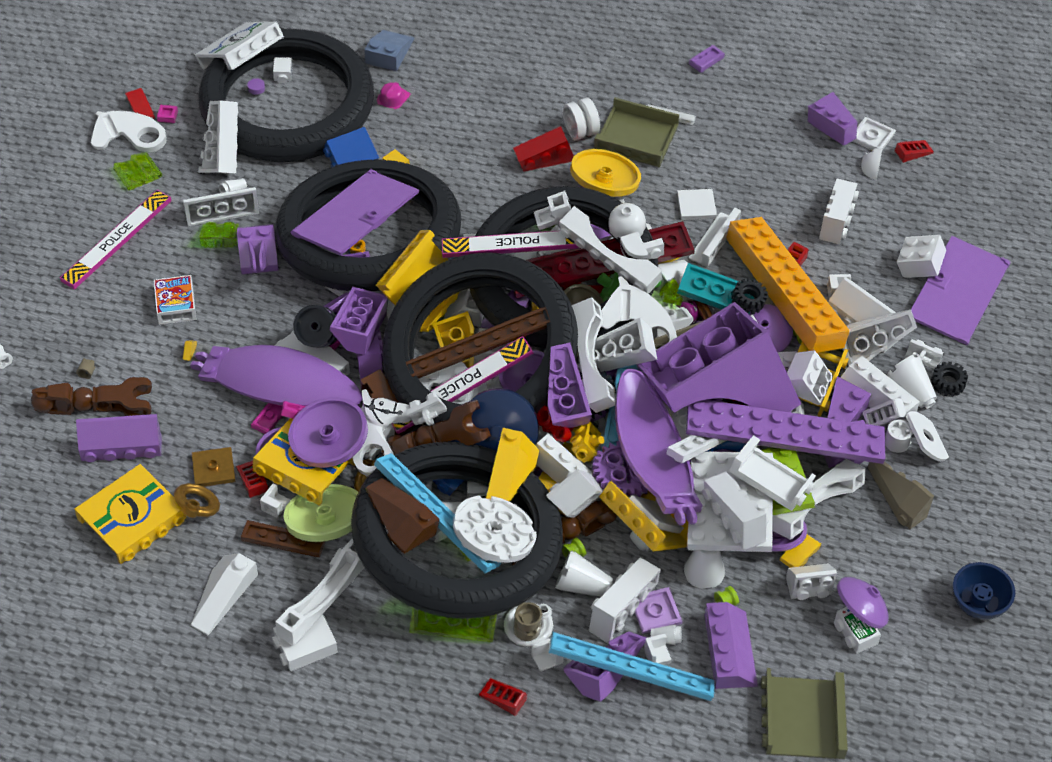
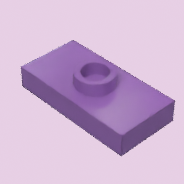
[689,45,725,73]

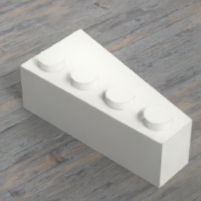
[819,179,859,244]
[589,557,661,644]

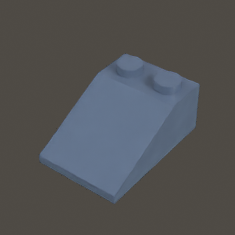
[365,30,414,71]

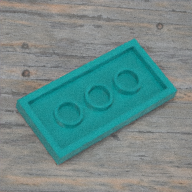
[677,263,755,314]

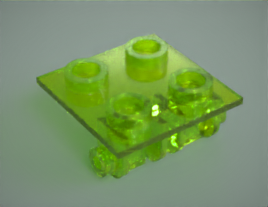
[199,222,239,248]

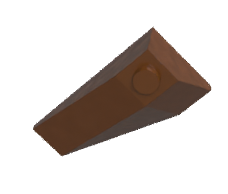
[365,478,440,554]

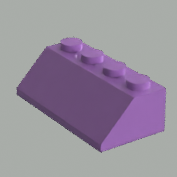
[330,287,388,355]
[76,414,162,462]
[704,602,758,689]

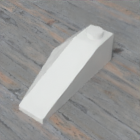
[191,553,258,635]

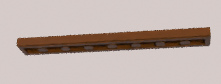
[406,307,550,379]

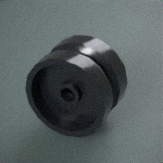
[293,305,337,348]

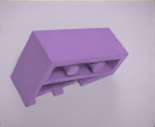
[808,92,857,146]

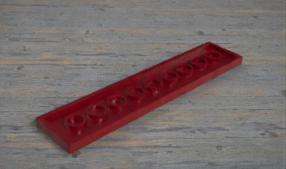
[513,221,695,298]

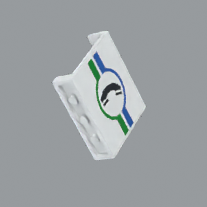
[195,22,284,70]

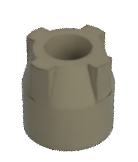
[76,358,96,379]

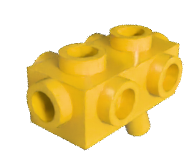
[570,422,604,463]

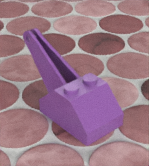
[237,224,278,274]

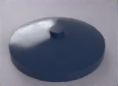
[469,388,539,451]

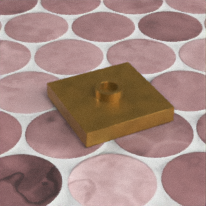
[192,447,236,487]

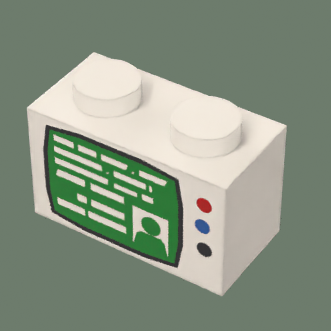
[834,607,881,654]

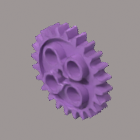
[592,441,648,497]

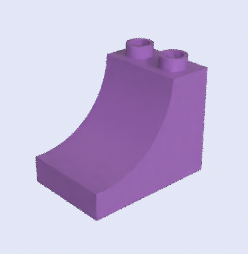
[636,302,801,413]

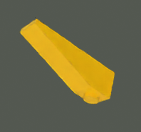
[486,428,539,502]

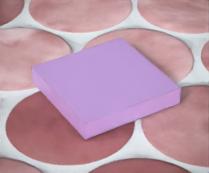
[635,587,682,634]

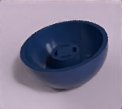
[953,562,1016,620]

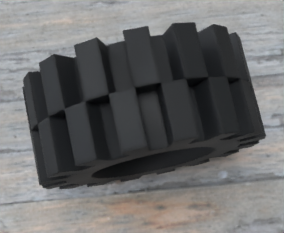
[731,279,768,314]
[931,361,968,397]

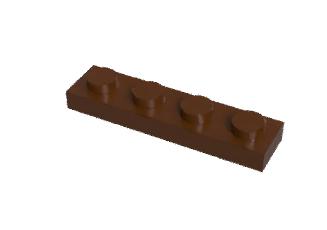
[241,520,325,558]

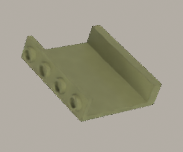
[761,668,848,759]

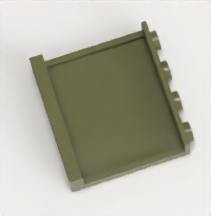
[594,97,680,167]

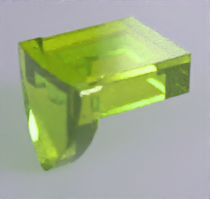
[659,278,683,306]

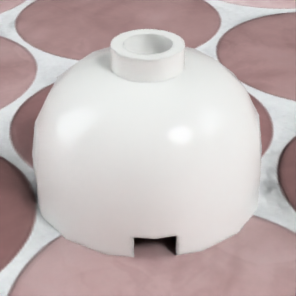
[608,203,646,239]

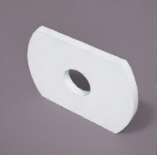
[905,411,949,461]

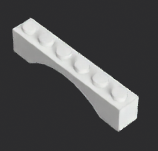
[559,206,662,294]
[572,297,616,413]
[772,459,865,540]
[276,538,365,646]

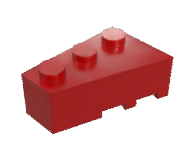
[513,126,574,172]

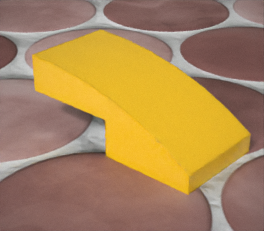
[780,534,821,568]

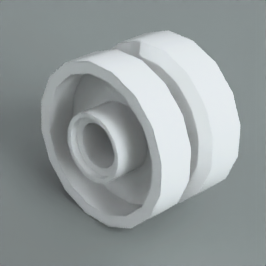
[562,97,600,141]

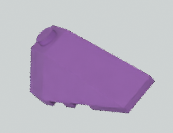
[547,343,592,428]
[564,632,646,702]

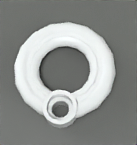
[503,604,554,647]

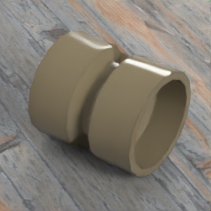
[513,602,542,641]

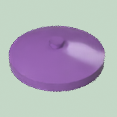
[288,397,368,468]

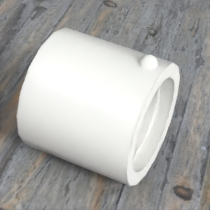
[885,419,913,453]

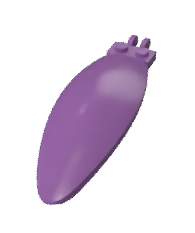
[190,345,362,406]
[615,369,703,525]

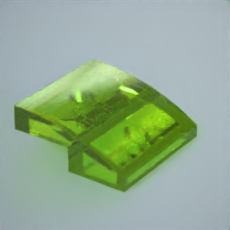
[113,152,162,191]

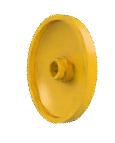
[570,149,641,197]

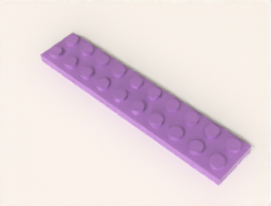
[686,400,885,464]

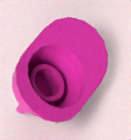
[377,82,411,109]

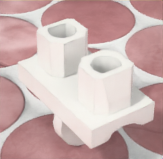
[905,339,944,369]
[406,392,447,426]

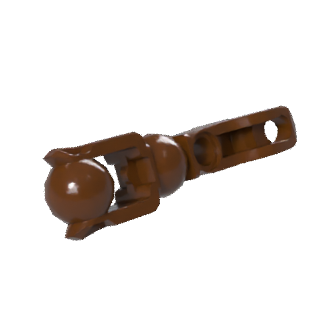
[31,377,152,416]
[381,400,491,456]
[512,500,617,566]

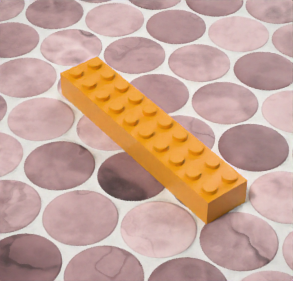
[726,217,850,353]

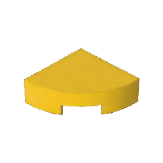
[183,340,197,361]

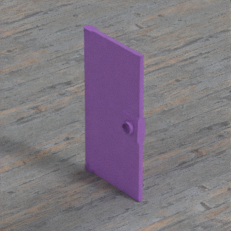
[291,169,419,255]
[911,236,1010,345]

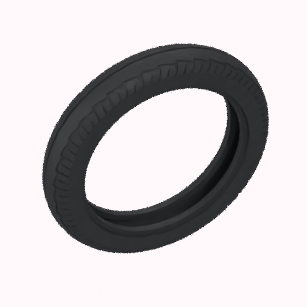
[198,29,374,162]
[275,159,461,291]
[469,186,658,348]
[383,253,578,425]
[351,442,563,619]

